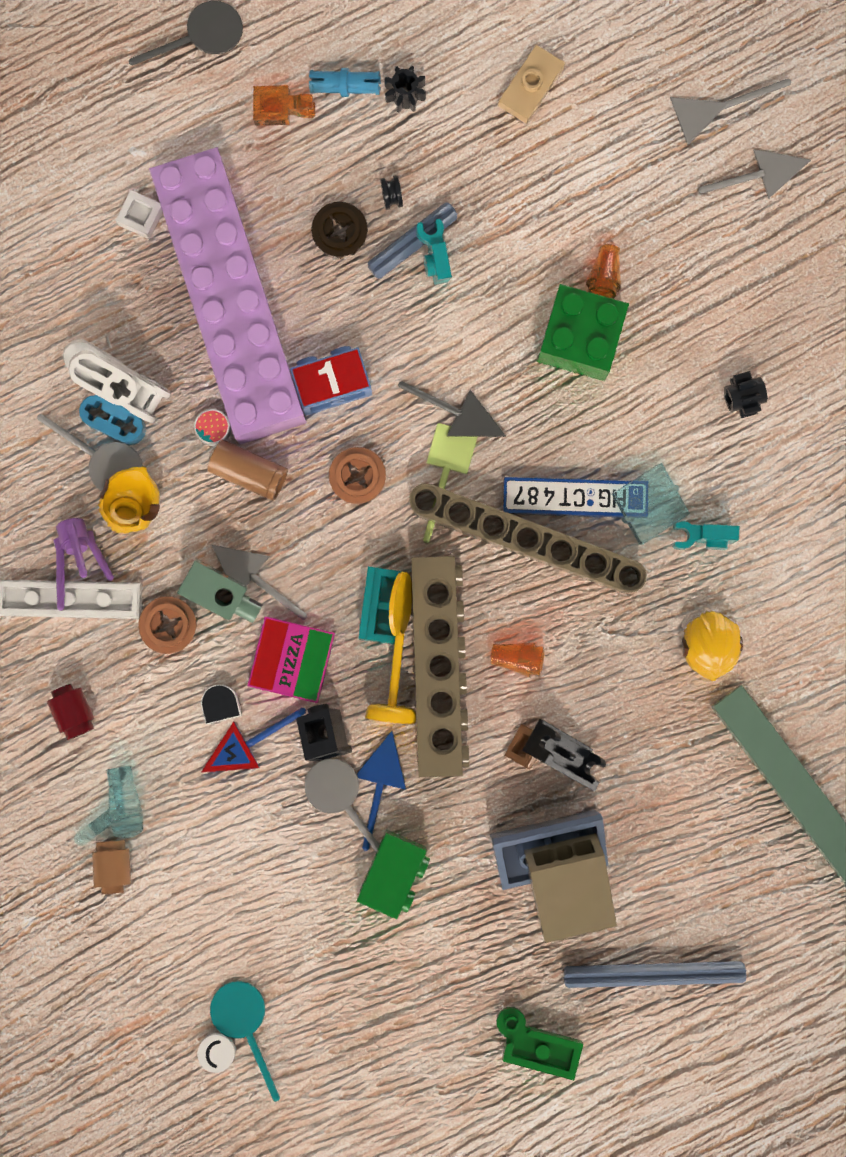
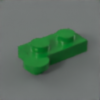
[496,1007,583,1081]

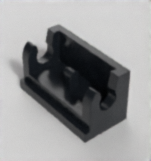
[522,719,606,791]

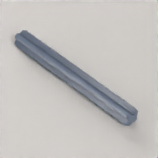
[563,961,747,988]

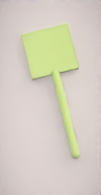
[423,423,478,543]

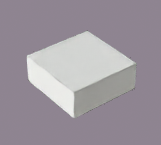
[115,190,163,240]

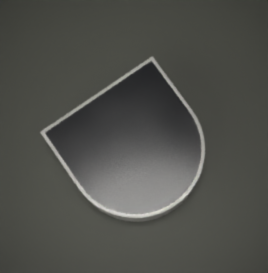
[201,685,242,725]

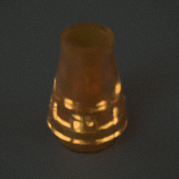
[586,244,621,299]
[490,642,545,678]

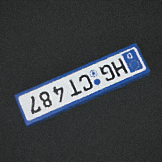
[503,477,647,519]

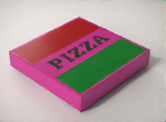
[247,616,335,703]

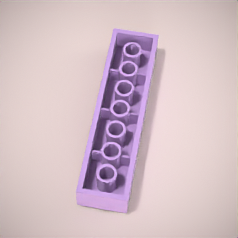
[149,147,307,445]

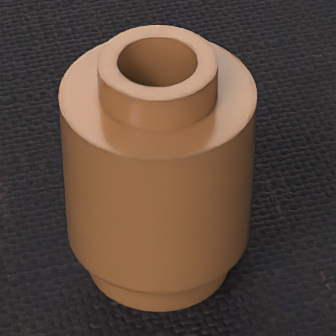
[92,840,131,894]

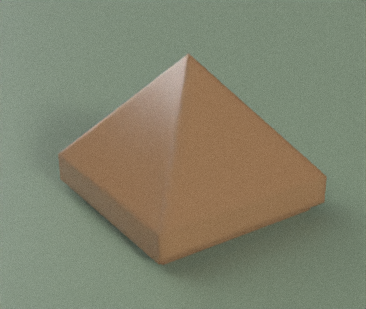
[504,724,538,770]

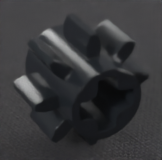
[384,65,426,113]
[724,371,768,418]

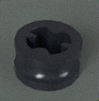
[380,175,403,210]

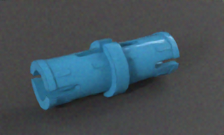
[309,68,381,97]

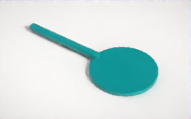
[210,981,280,1102]

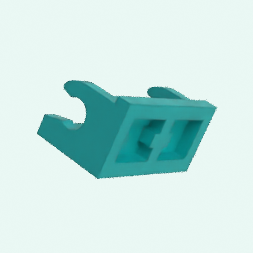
[358,567,402,644]

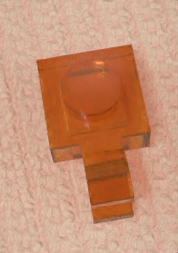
[253,85,315,126]

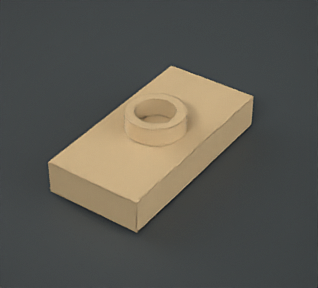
[498,45,565,124]

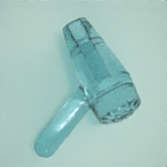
[74,766,143,846]

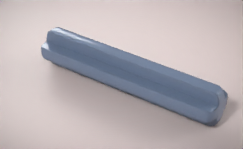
[368,202,457,279]

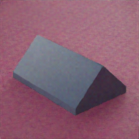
[490,810,609,890]

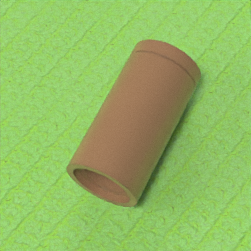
[207,439,288,501]

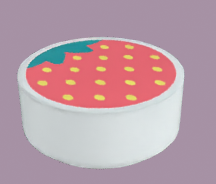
[194,409,231,446]

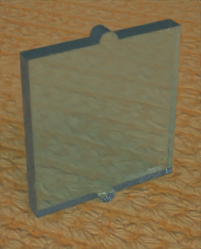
[611,463,690,545]

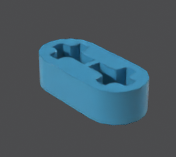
[79,395,146,445]

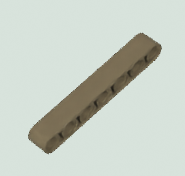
[409,483,647,593]

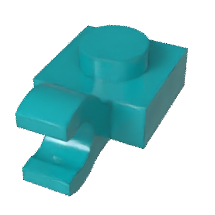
[416,219,452,285]
[672,521,740,550]

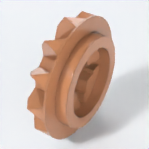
[329,447,386,505]
[139,596,198,654]

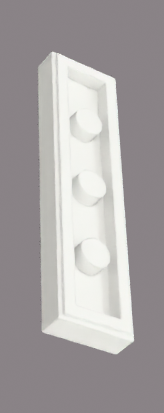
[0,580,142,619]

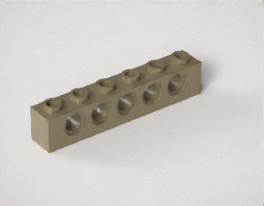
[411,556,469,778]

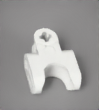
[63,339,172,424]

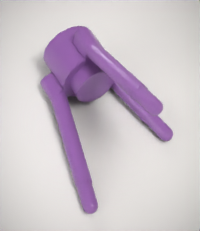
[53,518,114,611]

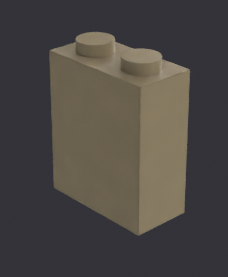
[524,833,617,943]

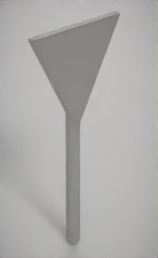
[670,79,791,145]

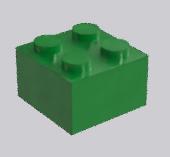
[537,284,629,381]

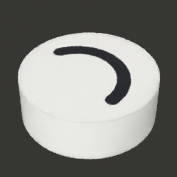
[197,1032,236,1073]

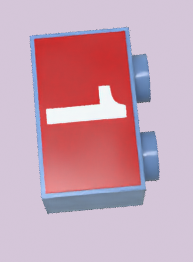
[290,346,372,416]

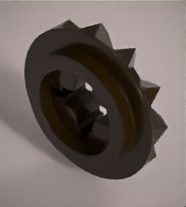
[311,202,368,259]

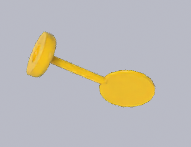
[365,571,416,724]

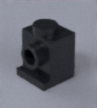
[296,704,352,762]

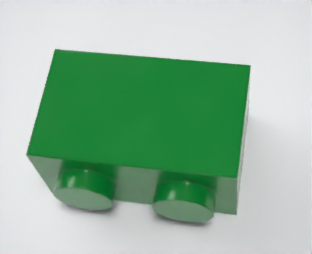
[356,829,430,919]

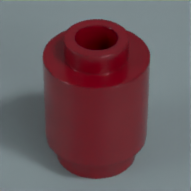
[47,684,95,740]

